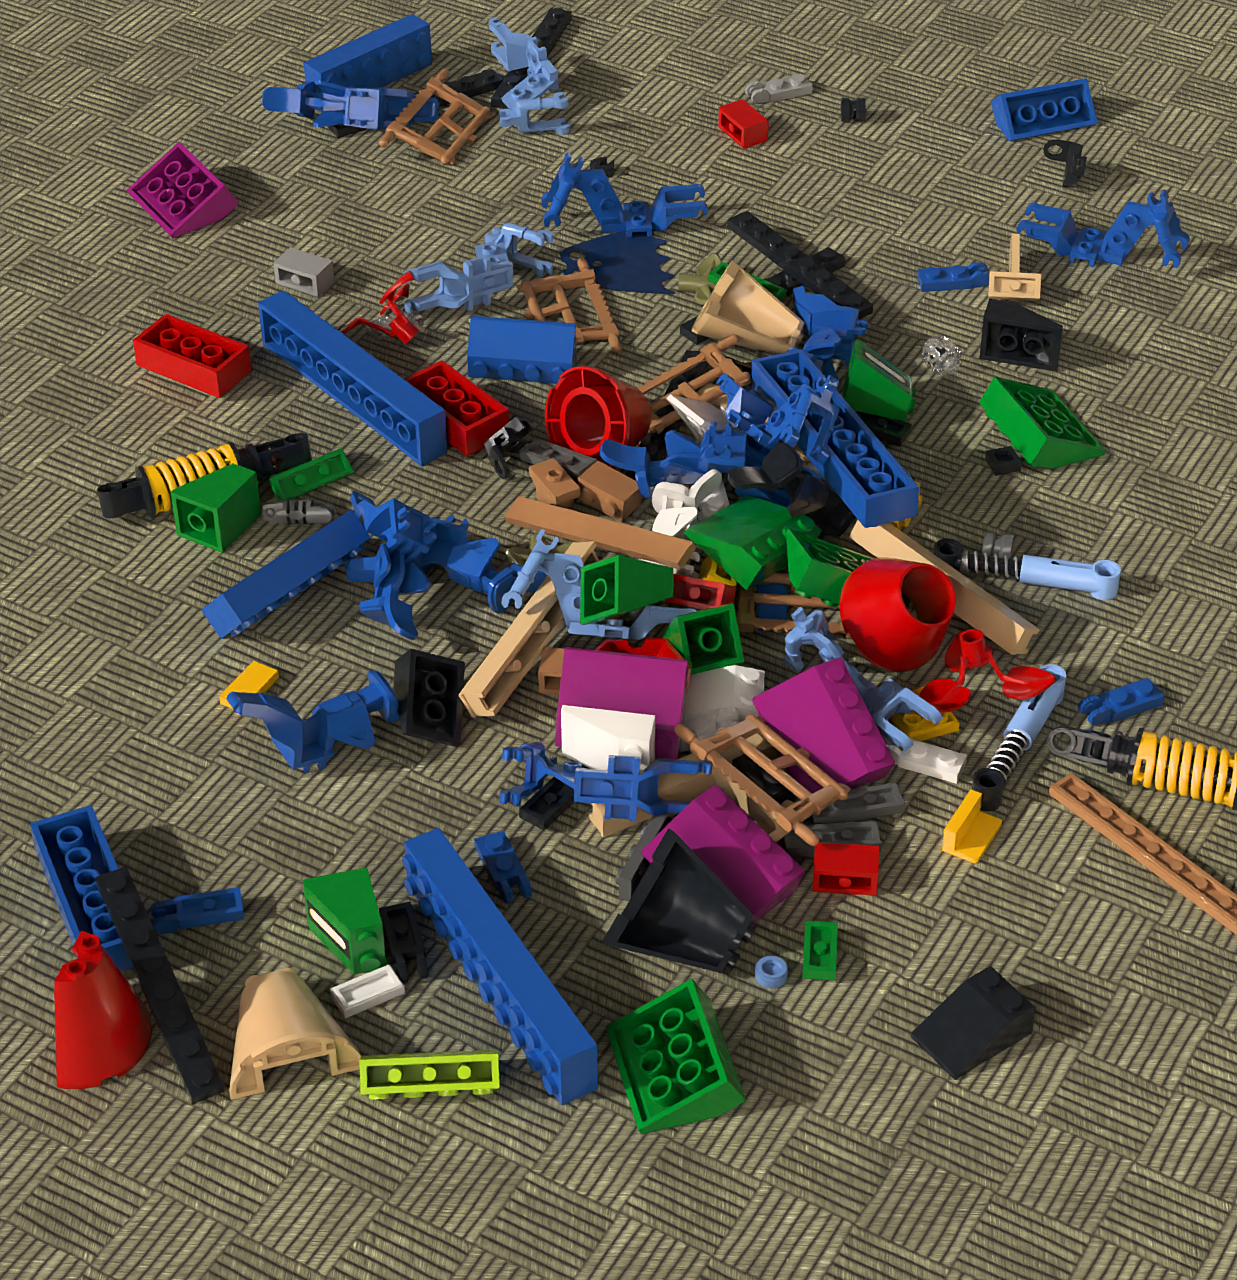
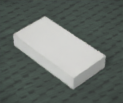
[330,964,405,1018]

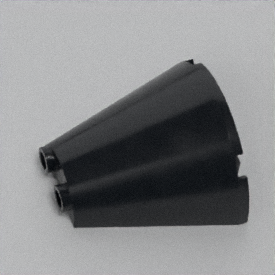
[602,828,757,973]

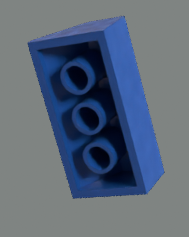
[991,78,1098,141]
[467,316,577,384]

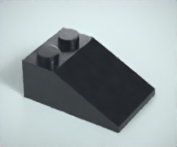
[979,299,1063,372]
[393,649,465,747]
[911,965,1036,1080]

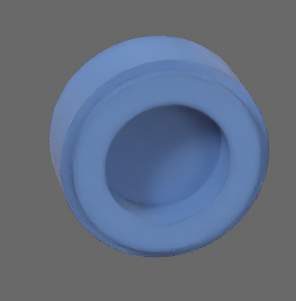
[755,956,788,988]

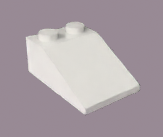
[667,394,748,443]
[684,665,765,722]
[561,705,655,772]

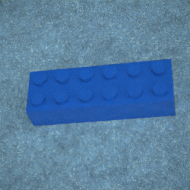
[303,14,432,112]
[201,509,371,639]
[30,805,132,971]

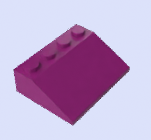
[126,142,239,238]
[555,647,688,760]
[752,657,895,794]
[641,784,805,924]

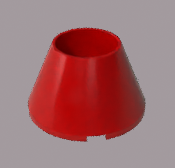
[545,366,651,468]
[840,557,956,672]

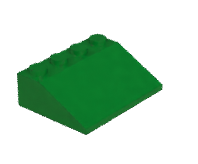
[979,376,1107,469]
[684,495,822,590]
[786,528,911,608]
[606,978,746,1134]

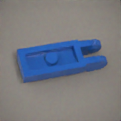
[917,262,989,292]
[1078,678,1165,726]
[474,830,532,904]
[151,887,244,934]

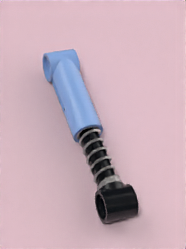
[933,538,1121,600]
[972,664,1066,812]

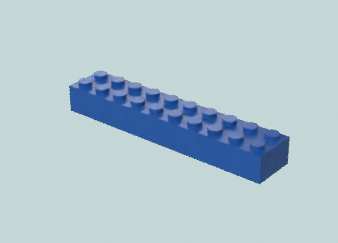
[258,290,448,467]
[752,349,919,528]
[402,828,598,1105]

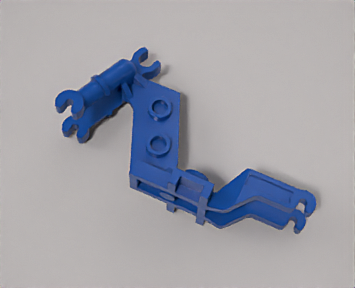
[541,152,708,238]
[1016,190,1190,268]
[717,374,839,464]
[499,742,713,822]

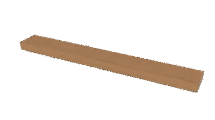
[504,496,696,570]
[1049,772,1237,935]

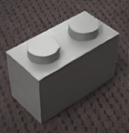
[273,247,334,297]

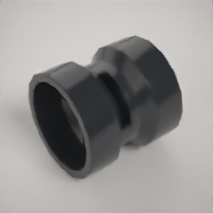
[840,98,866,121]

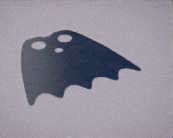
[560,230,675,294]

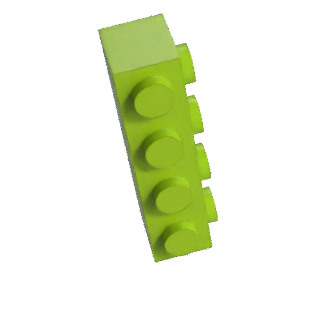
[359,1050,500,1099]

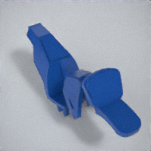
[262,80,439,130]
[787,285,868,380]
[600,422,792,507]
[350,491,437,640]
[345,515,548,614]
[226,670,400,773]

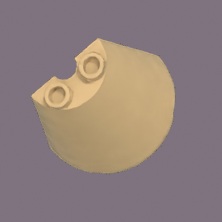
[691,261,805,354]
[229,968,362,1100]

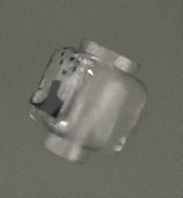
[922,336,961,375]

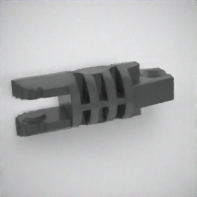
[263,499,337,525]

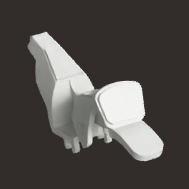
[634,469,722,601]

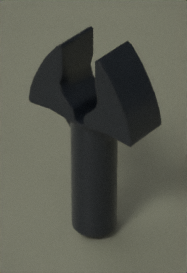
[590,157,615,178]

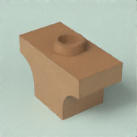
[529,458,580,509]

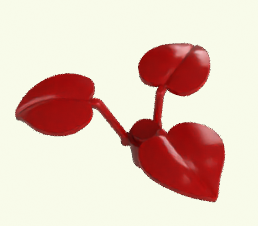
[340,271,420,345]
[919,629,1056,713]

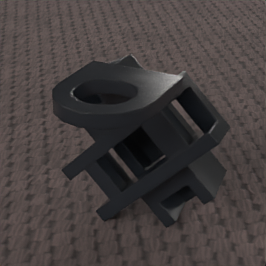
[1043,139,1087,187]
[484,417,534,479]

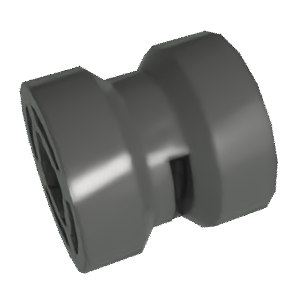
[982,531,1014,559]

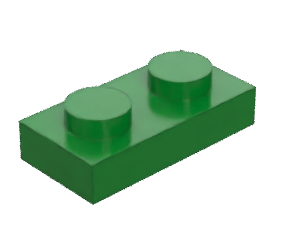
[802,921,838,980]

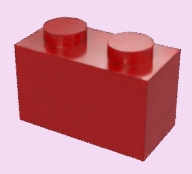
[718,99,769,149]
[665,574,737,610]
[812,842,879,896]

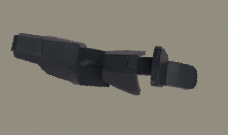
[728,443,915,540]

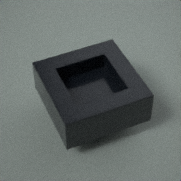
[985,446,1022,476]

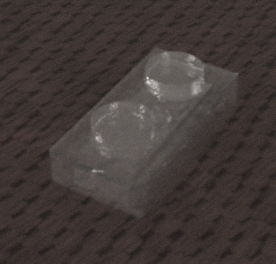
[366,307,424,344]

